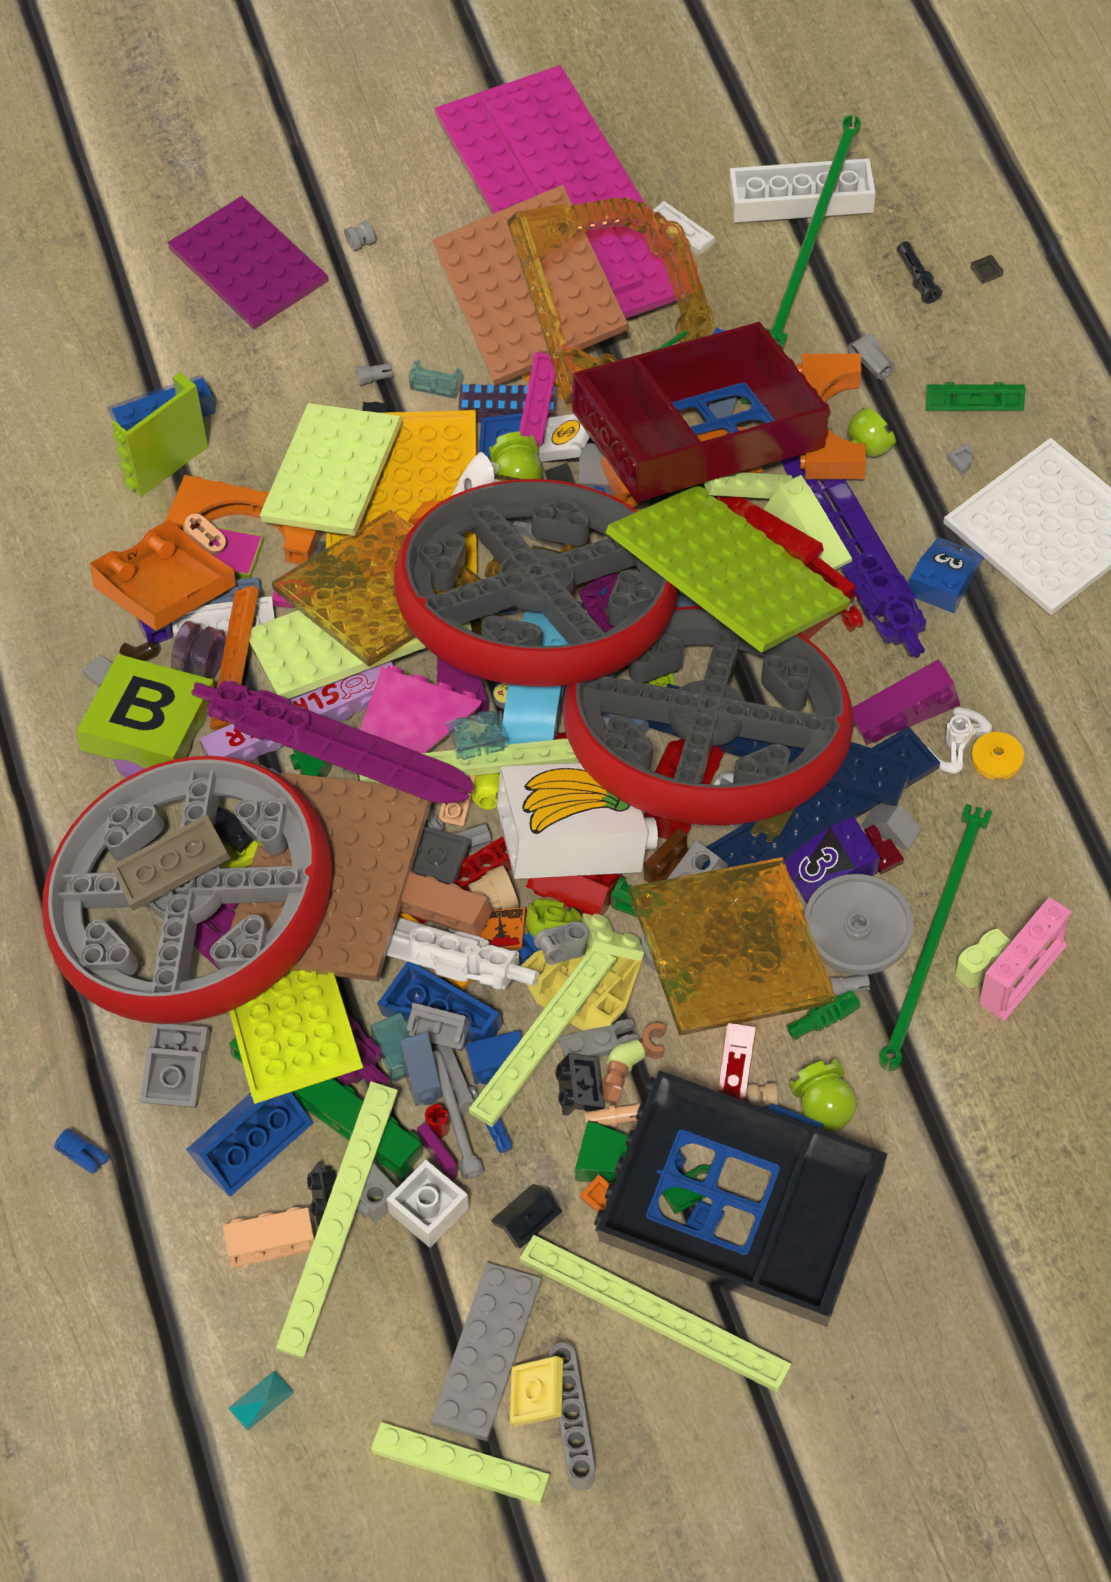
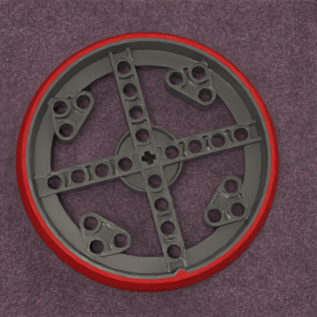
[394,479,678,687]
[563,606,853,825]

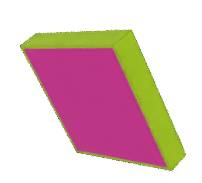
[209,527,264,579]

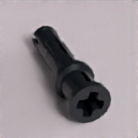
[897,241,942,304]

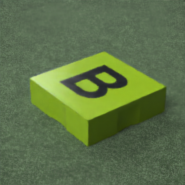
[76,654,214,768]

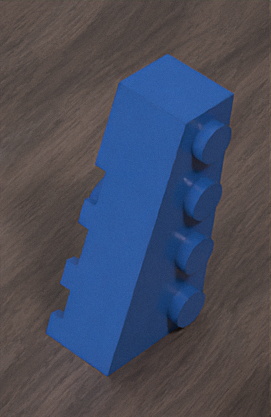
[377,961,503,1042]

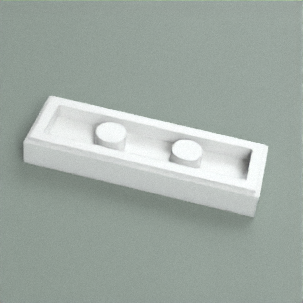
[651,201,715,256]

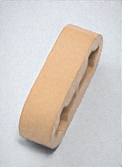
[183,513,226,556]

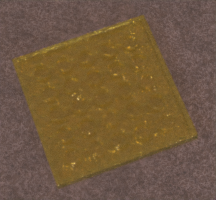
[272,510,482,667]
[629,857,836,1036]

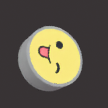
[493,683,508,709]

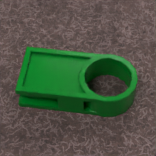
[662,1165,719,1214]

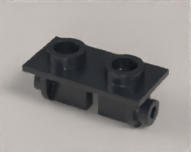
[307,1162,336,1226]

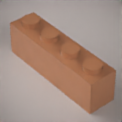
[399,870,492,937]

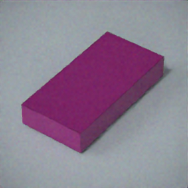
[417,1123,458,1180]

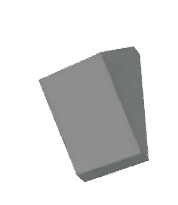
[861,804,921,851]

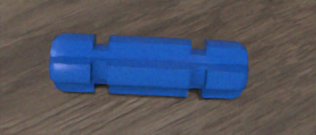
[485,1118,512,1153]

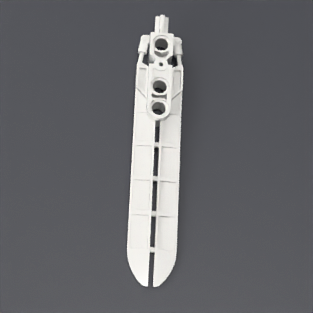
[386,917,539,990]

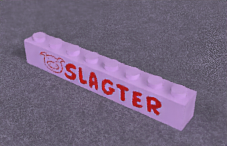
[199,661,393,762]

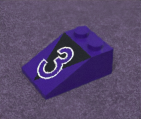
[782,816,880,904]

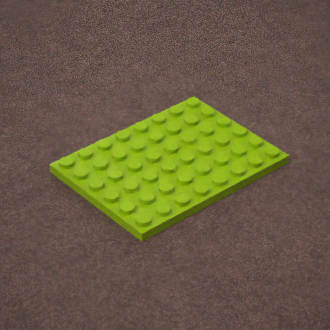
[605,485,851,653]

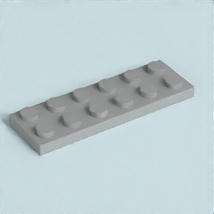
[431,1262,542,1442]

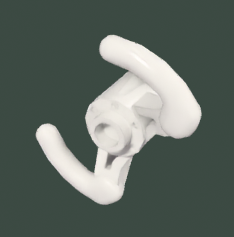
[927,707,992,774]

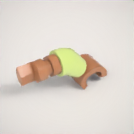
[602,1023,667,1104]

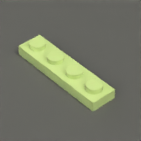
[703,472,793,499]

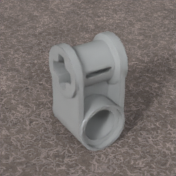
[534,922,589,965]

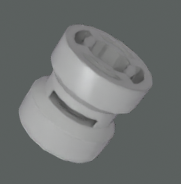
[344,220,375,251]

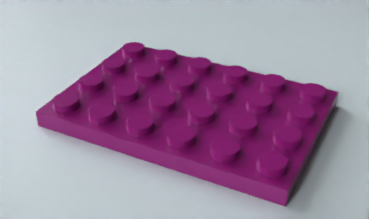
[168,196,329,330]

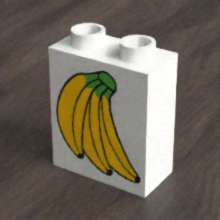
[496,763,658,879]

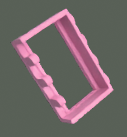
[979,897,1072,1021]

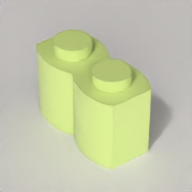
[955,929,1012,988]

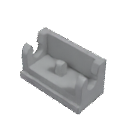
[407,1003,471,1051]

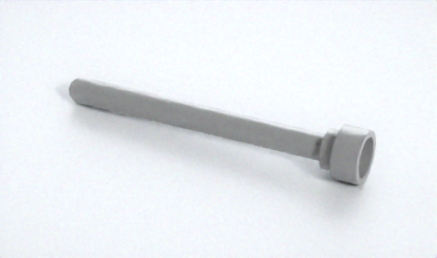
[433,1051,484,1179]

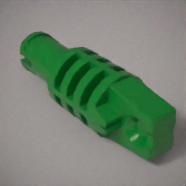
[786,991,861,1041]

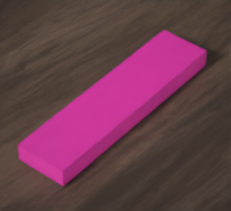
[519,351,559,447]

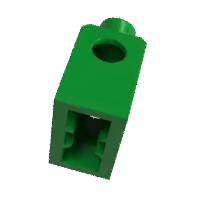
[575,1121,628,1183]

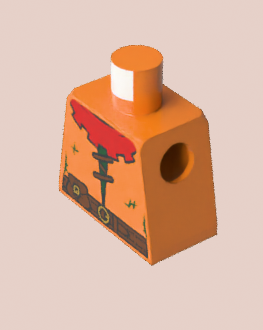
[479,907,526,951]

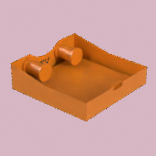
[90,519,236,631]

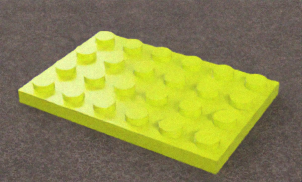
[229,970,363,1104]

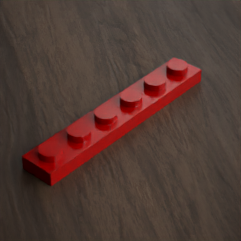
[712,495,824,565]

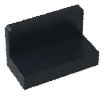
[491,1185,562,1249]

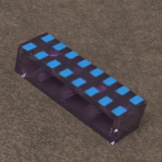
[458,384,558,423]

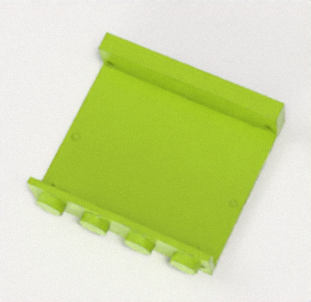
[111,372,208,497]

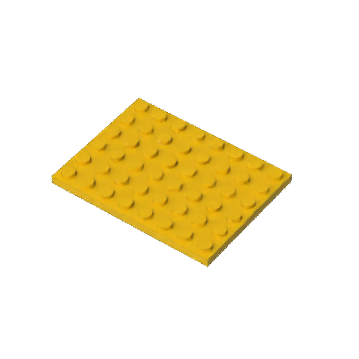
[326,410,477,584]

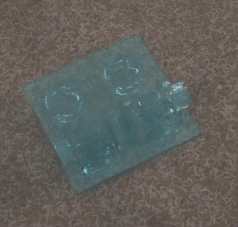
[445,710,509,760]

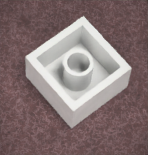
[386,1160,469,1248]

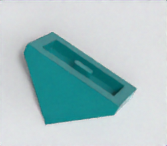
[229,1371,293,1431]

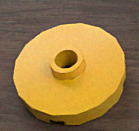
[971,731,1024,780]

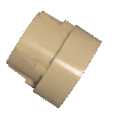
[468,865,519,910]

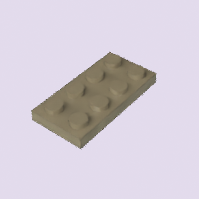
[111,814,230,911]

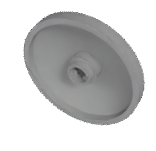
[803,874,913,975]

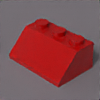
[526,873,625,915]

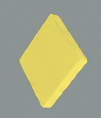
[510,1356,563,1426]

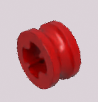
[841,606,864,632]

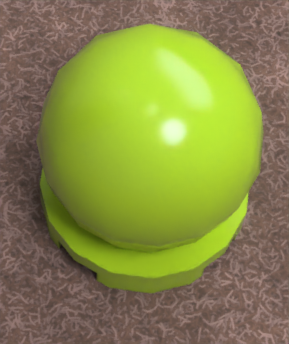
[489,432,542,481]
[789,1059,857,1132]

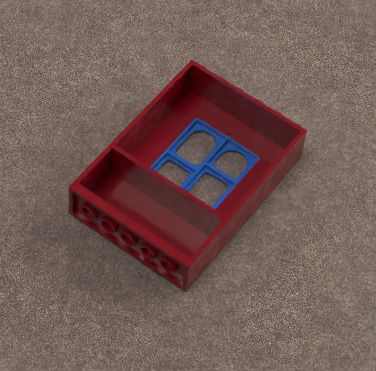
[572,321,831,502]

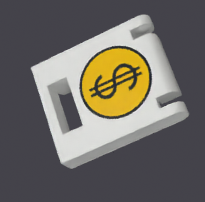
[538,414,590,462]

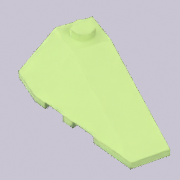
[764,475,852,570]

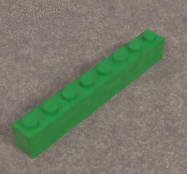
[229,1036,423,1179]

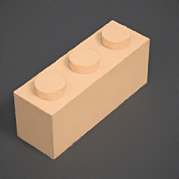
[223,1207,314,1267]

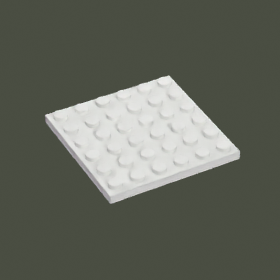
[944,438,1111,615]

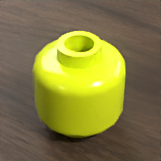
[471,773,500,810]

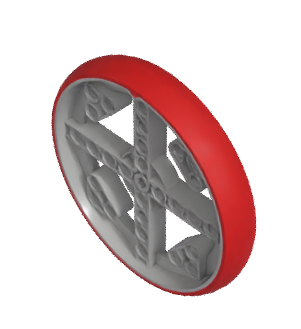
[42,756,332,1024]

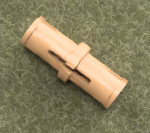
[584,1103,640,1128]

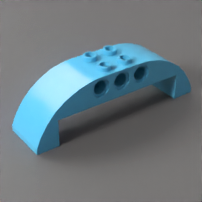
[500,601,585,745]

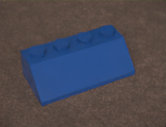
[107,376,215,431]
[186,1092,313,1197]

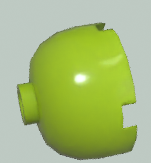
[848,407,896,457]
[525,899,581,938]

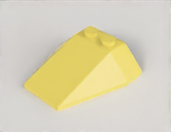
[521,931,643,1031]

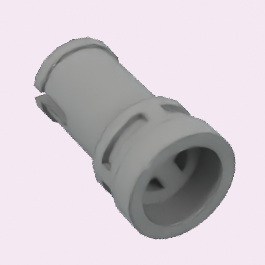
[356,363,393,385]
[827,975,870,998]

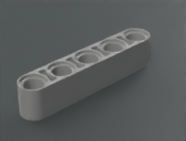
[549,1343,595,1491]

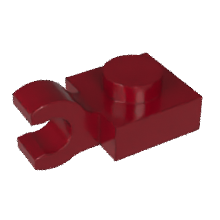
[865,825,904,875]

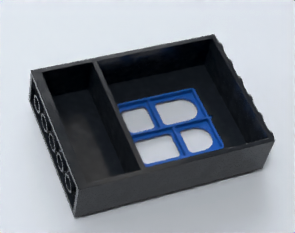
[594,1070,888,1327]

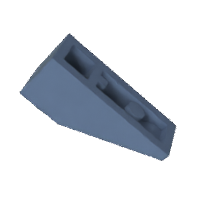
[400,1032,442,1106]

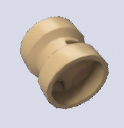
[747,1083,778,1110]

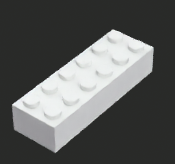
[729,158,875,223]

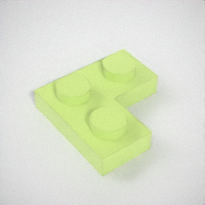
[580,913,645,961]

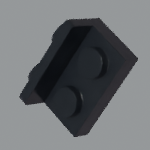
[555,1054,605,1116]

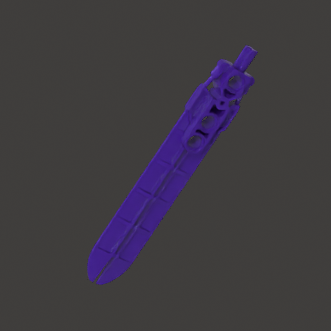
[782,455,926,658]

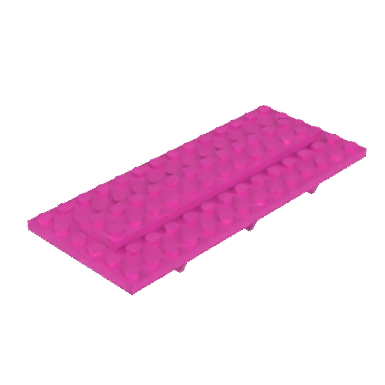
[435,65,696,318]

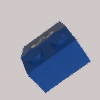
[909,537,984,613]

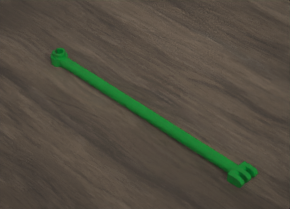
[765,115,861,350]
[879,804,992,1071]

